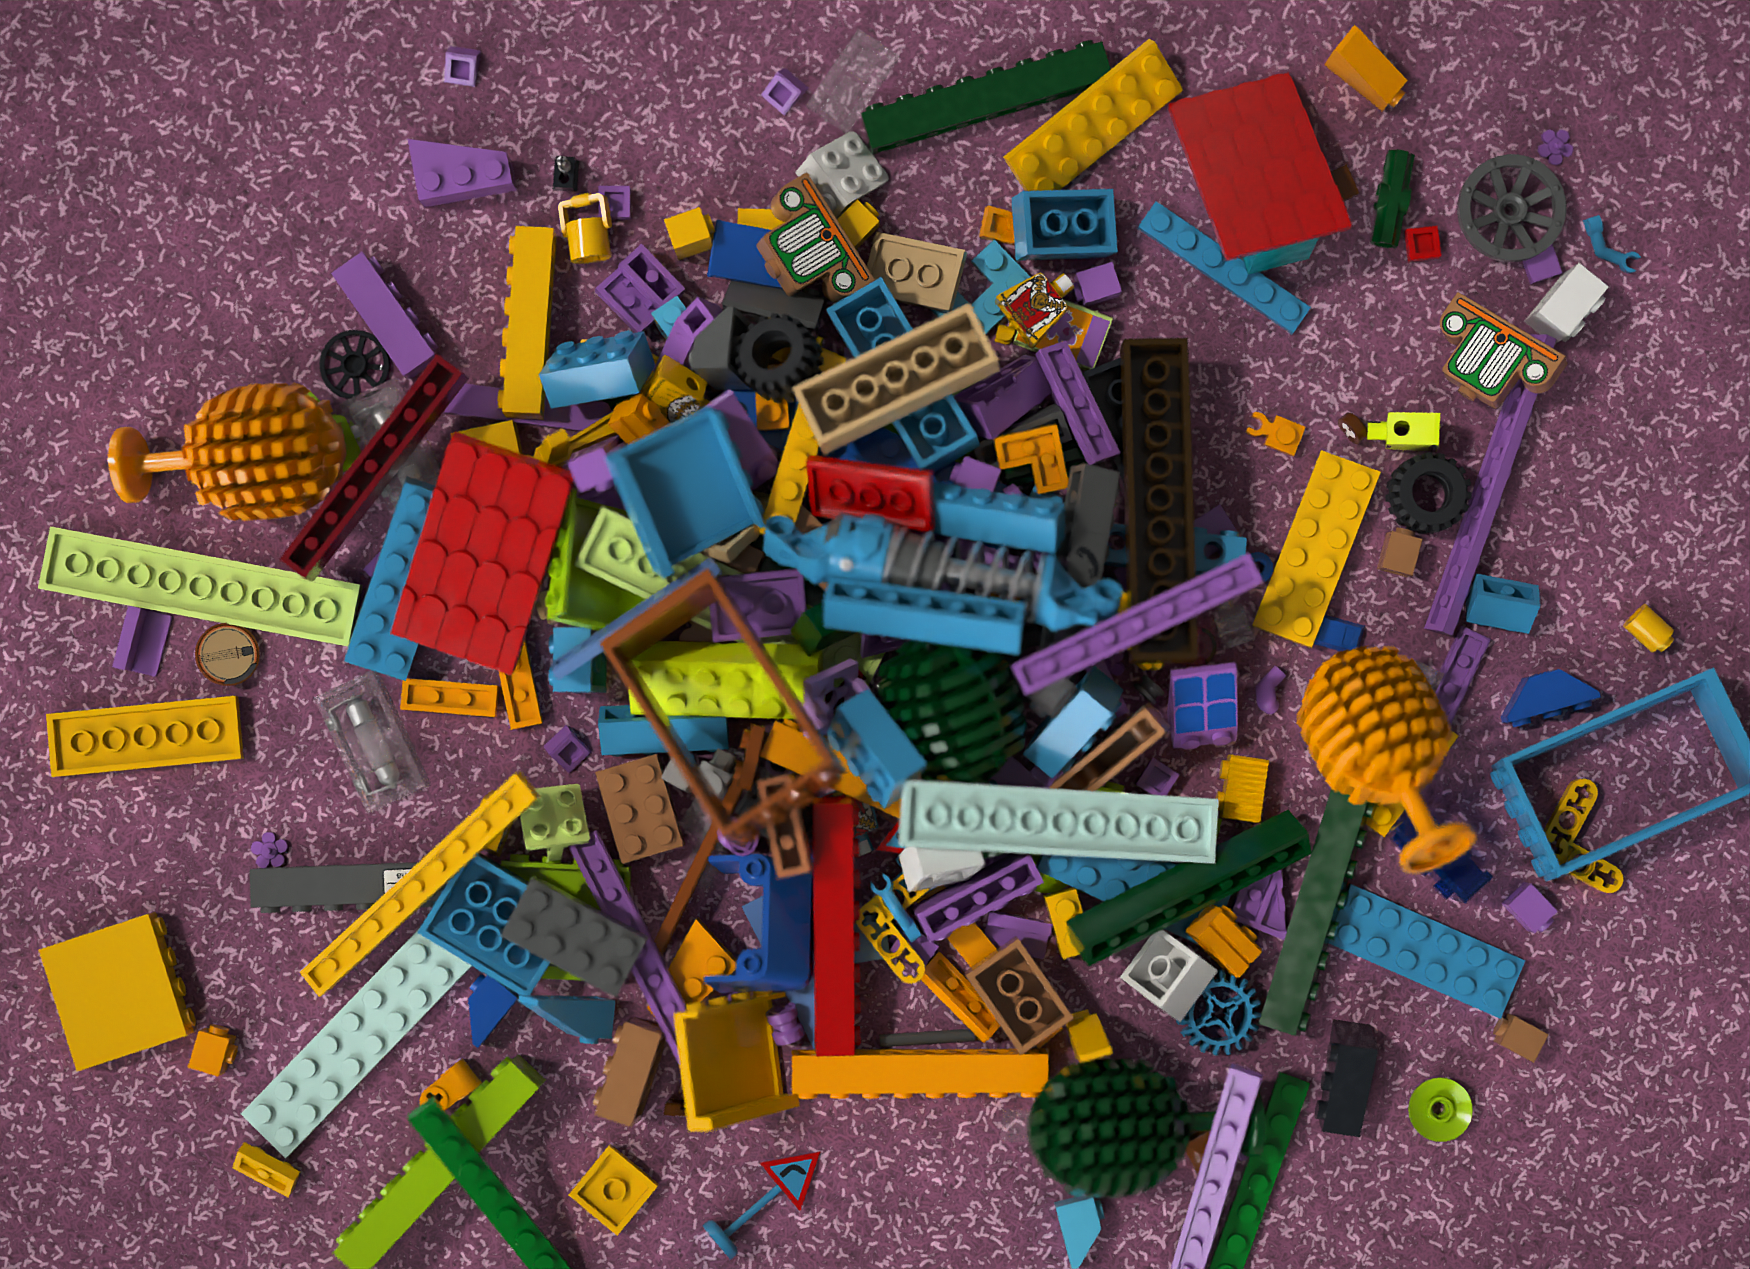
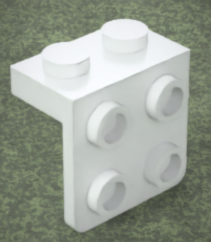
[795,131,889,219]

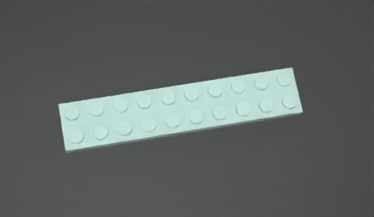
[898,780,1219,863]
[241,928,472,1158]

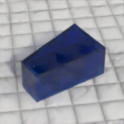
[1389,812,1494,903]

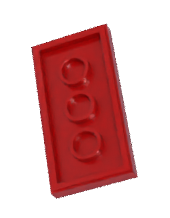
[806,455,936,532]

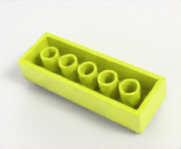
[628,641,825,719]

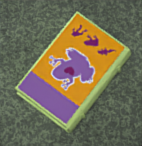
[1013,299,1113,371]

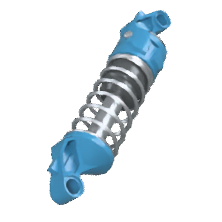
[763,513,1123,631]

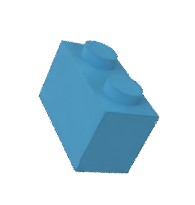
[1466,573,1540,634]

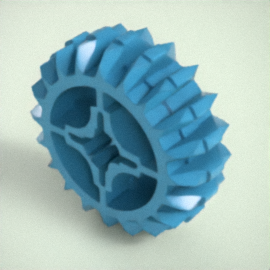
[1176,969,1261,1056]

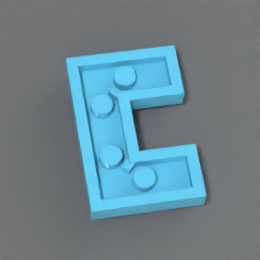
[930,239,1030,335]

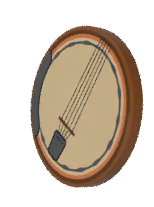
[195,623,260,686]

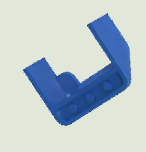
[704,854,813,993]

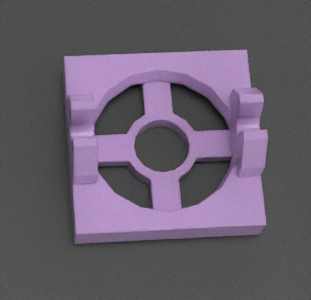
[803,658,871,738]

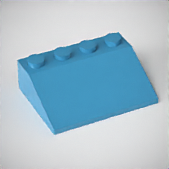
[417,853,550,995]

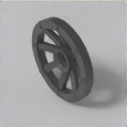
[1457,154,1566,262]

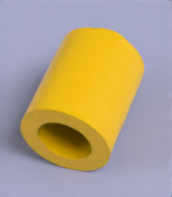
[1623,604,1674,653]

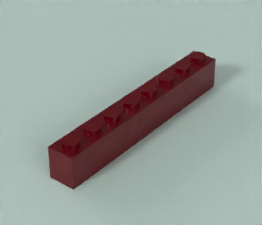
[279,354,469,581]

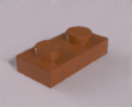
[732,723,765,791]

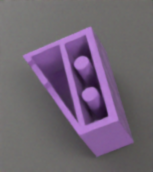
[408,139,517,207]
[953,355,1052,440]

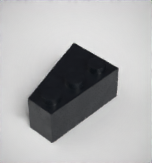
[1315,1019,1378,1137]

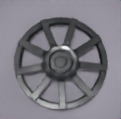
[319,330,390,400]

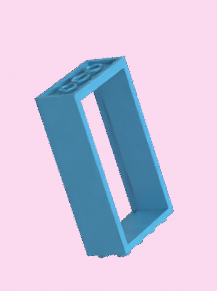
[1490,667,1750,882]

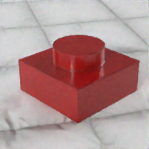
[1404,225,1441,262]

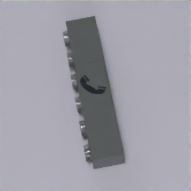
[1039,464,1120,652]

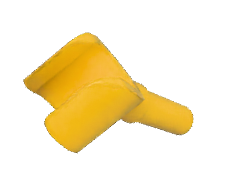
[995,322,1015,344]

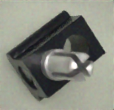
[553,156,580,192]

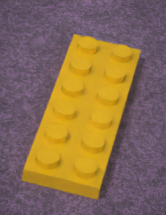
[1003,39,1183,191]
[1252,450,1381,649]
[46,696,244,777]

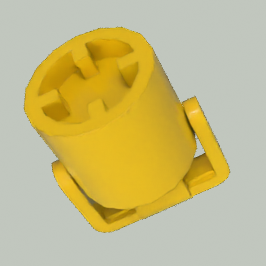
[558,192,612,264]

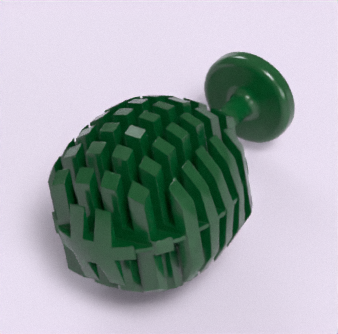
[878,639,1027,858]
[1026,1058,1266,1198]

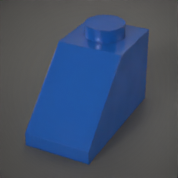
[468,974,520,1048]

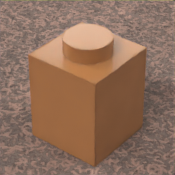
[1377,527,1423,577]
[1493,1013,1549,1063]

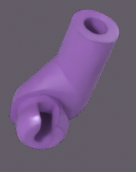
[1255,666,1286,714]

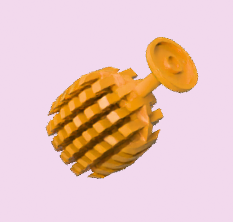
[108,383,347,521]
[1297,645,1476,874]

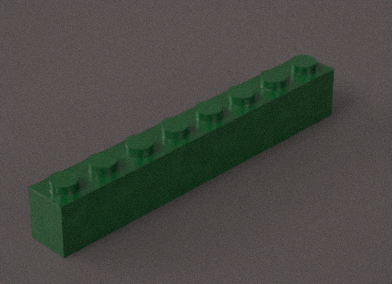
[861,40,1111,155]
[1259,788,1377,1036]
[1066,809,1312,966]

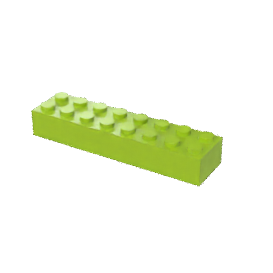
[333,1054,546,1269]

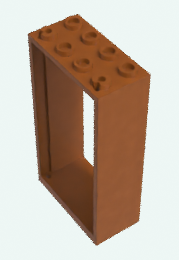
[599,568,847,846]

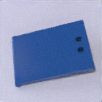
[707,219,783,290]

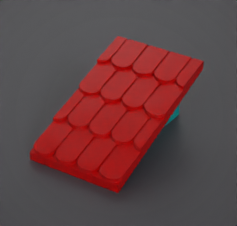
[1167,72,1352,275]
[390,431,575,675]

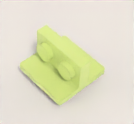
[520,784,590,861]

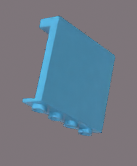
[604,406,765,579]

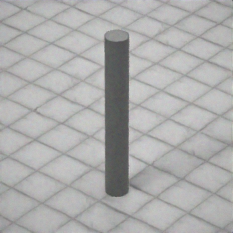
[879,1029,975,1047]

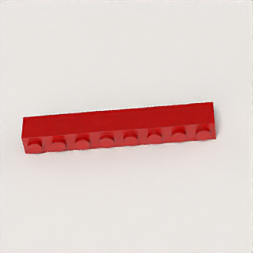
[812,797,860,1057]

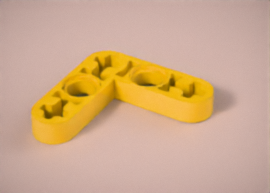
[1543,778,1624,893]
[856,874,930,984]

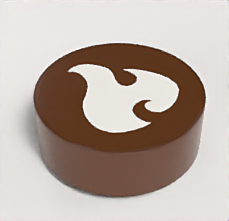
[1337,412,1367,444]

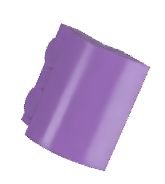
[595,244,685,333]

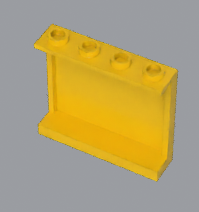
[39,912,196,1072]
[674,991,800,1131]

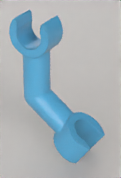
[1583,215,1641,273]
[870,874,922,942]

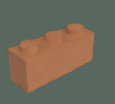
[757,774,814,878]

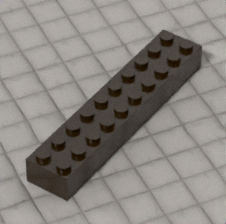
[1120,338,1198,664]

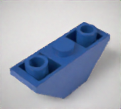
[1501,669,1601,727]

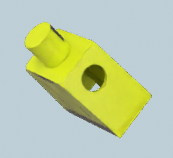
[1367,412,1440,452]

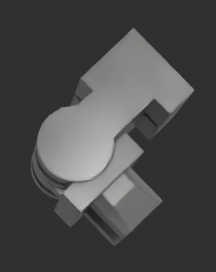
[661,748,737,800]

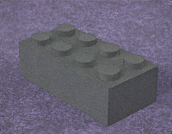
[500,876,649,998]

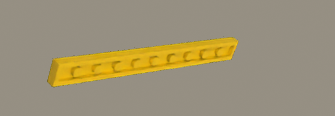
[300,771,541,997]

